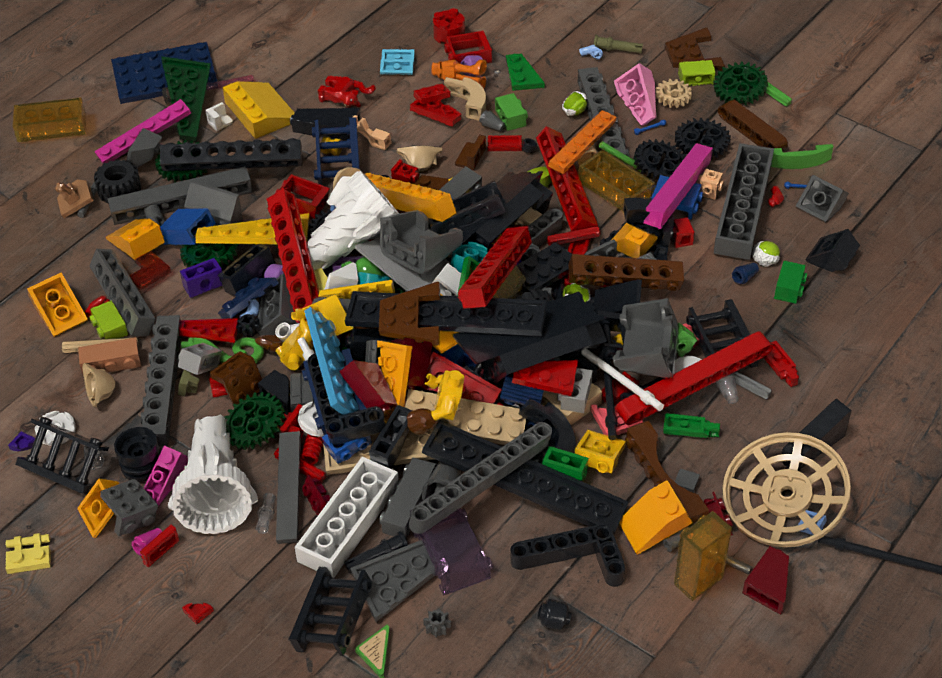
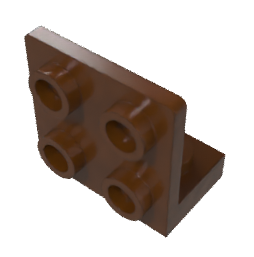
[210,351,262,408]

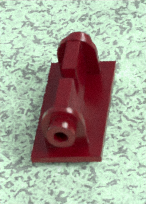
[302,475,331,516]
[703,492,734,537]

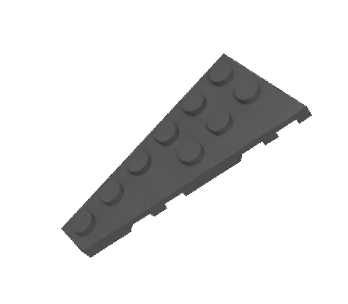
[350,522,477,622]

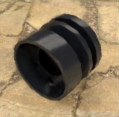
[114,427,161,482]

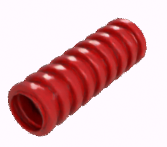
[300,434,323,465]

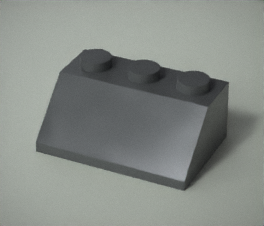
[184,180,243,226]
[257,273,298,335]

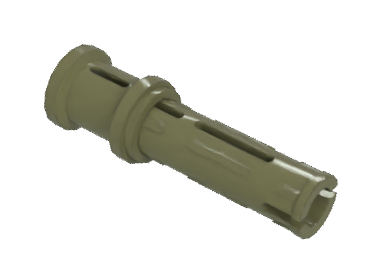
[594,35,643,54]

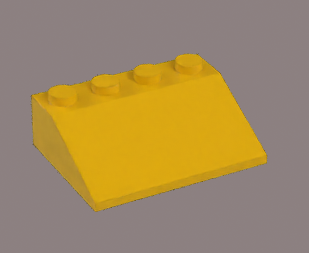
[222,81,294,139]

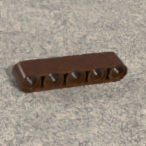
[718,100,788,150]

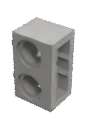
[178,343,222,375]
[558,368,592,413]

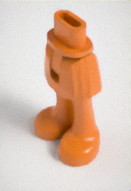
[432,59,487,89]

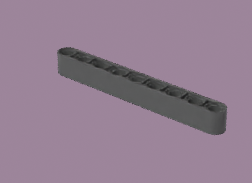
[409,422,552,534]

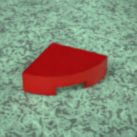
[182,603,214,624]

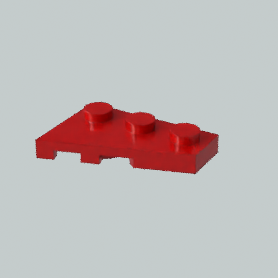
[410,100,462,127]
[179,318,238,343]
[512,360,578,396]

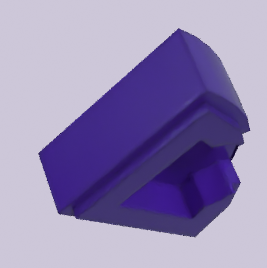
[8,431,35,451]

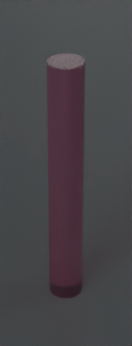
[206,75,254,91]

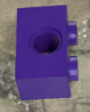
[180,258,223,298]

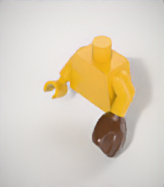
[255,309,313,370]
[407,370,465,435]

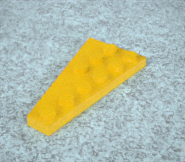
[195,213,309,244]

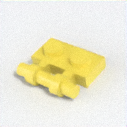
[6,533,51,574]

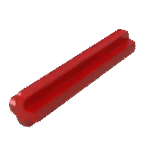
[547,226,600,246]
[274,447,326,482]

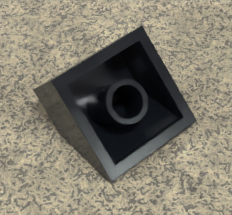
[805,229,860,272]

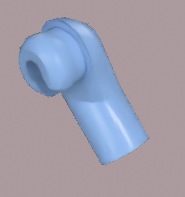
[579,45,603,59]
[239,299,259,318]

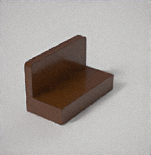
[455,134,486,170]

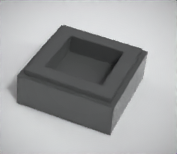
[675,469,700,493]

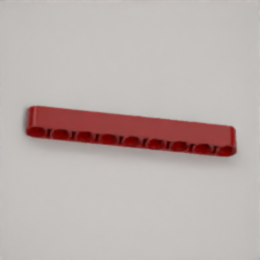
[615,331,773,425]

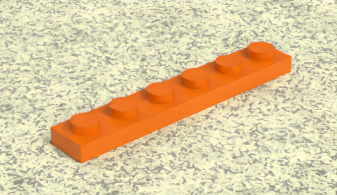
[548,110,617,174]

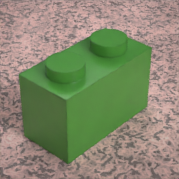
[495,93,528,131]

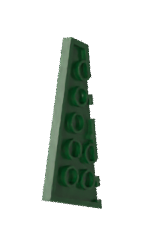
[161,56,211,142]

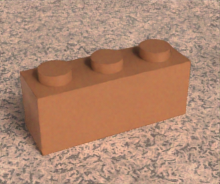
[78,337,141,377]

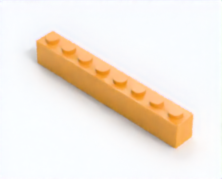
[365,173,456,222]

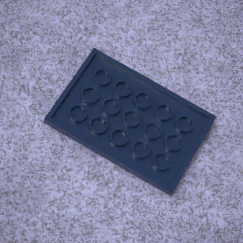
[111,42,218,104]

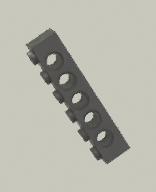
[90,249,156,337]

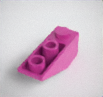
[144,445,188,506]

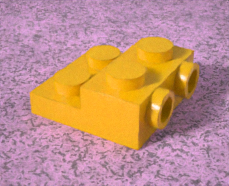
[574,430,626,474]

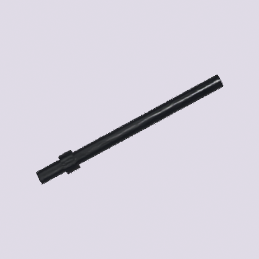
[603,359,618,440]
[818,536,942,575]

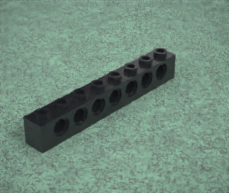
[160,138,302,171]

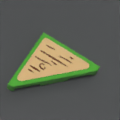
[355,625,390,678]

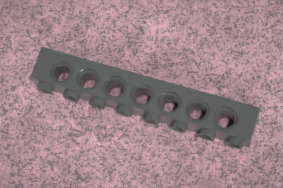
[577,67,629,169]
[140,315,182,447]

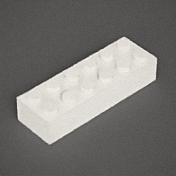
[295,457,398,578]

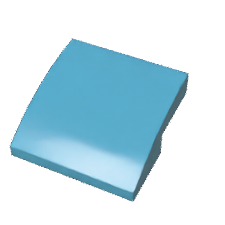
[380,49,415,75]

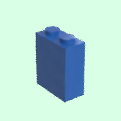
[160,208,216,245]

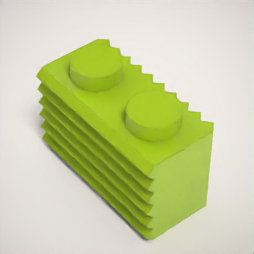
[678,60,715,86]
[89,300,128,339]

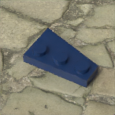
[218,277,279,319]

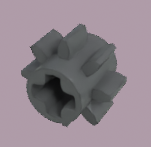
[423,608,451,638]

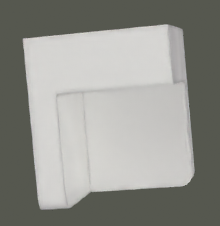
[206,102,233,131]

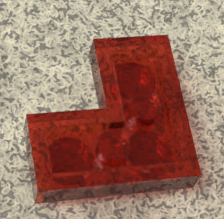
[129,250,171,290]

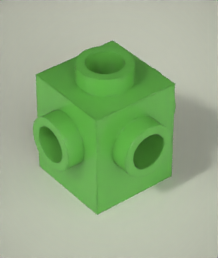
[676,323,697,357]

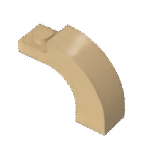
[444,77,486,120]

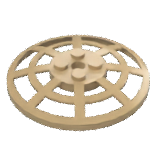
[723,432,851,547]

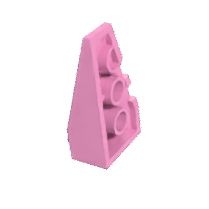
[614,63,656,126]

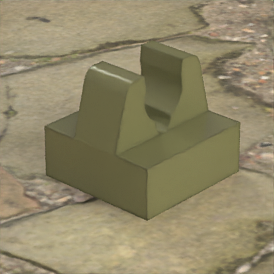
[177,370,200,397]

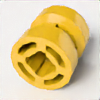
[321,136,342,156]

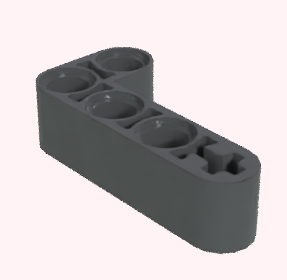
[521,208,563,261]

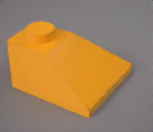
[612,223,658,258]
[77,478,120,538]

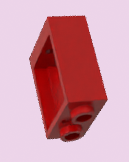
[444,30,492,64]
[275,174,330,220]

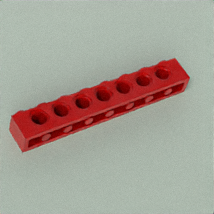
[536,126,598,231]
[267,188,319,323]
[458,226,532,309]

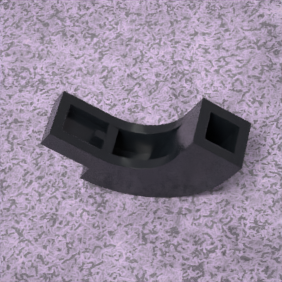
[623,198,674,246]
[518,398,576,453]

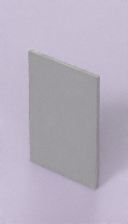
[355,239,450,291]

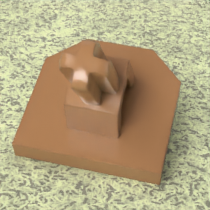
[55,179,94,218]

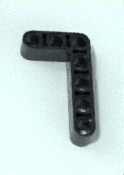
[307,353,386,445]
[510,524,625,587]

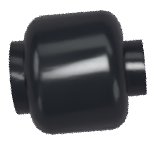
[537,599,572,630]

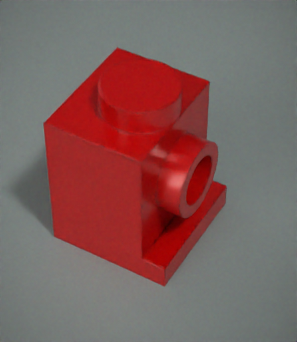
[391,159,420,184]
[673,217,694,248]

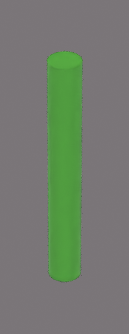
[599,141,642,172]

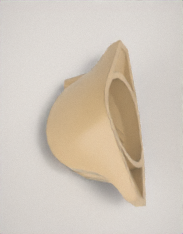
[397,146,442,172]
[82,363,115,407]

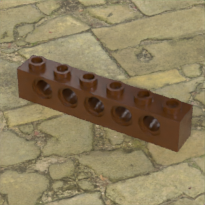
[569,254,684,291]

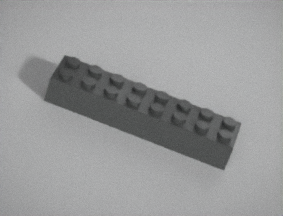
[714,143,774,260]

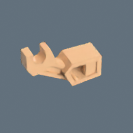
[353,115,391,150]

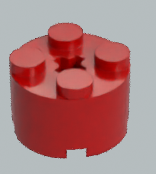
[433,8,465,44]

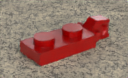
[763,340,799,387]

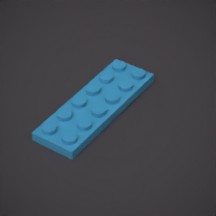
[304,307,359,415]

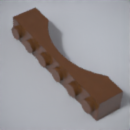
[625,421,709,529]

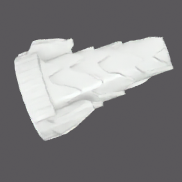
[307,171,400,270]
[168,414,258,534]

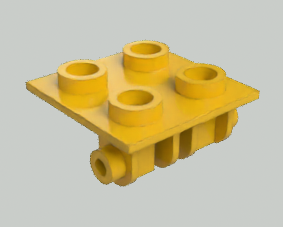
[302,294,354,336]

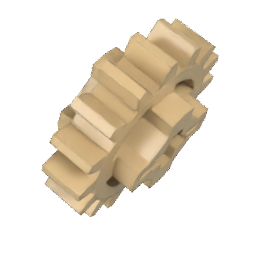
[655,79,692,108]

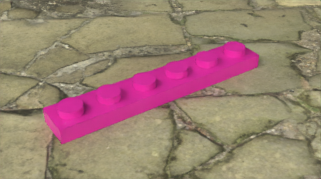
[94,99,191,164]

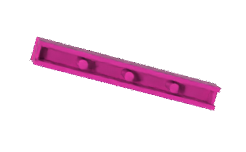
[644,143,713,229]

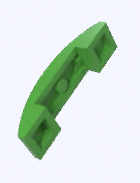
[771,144,833,169]

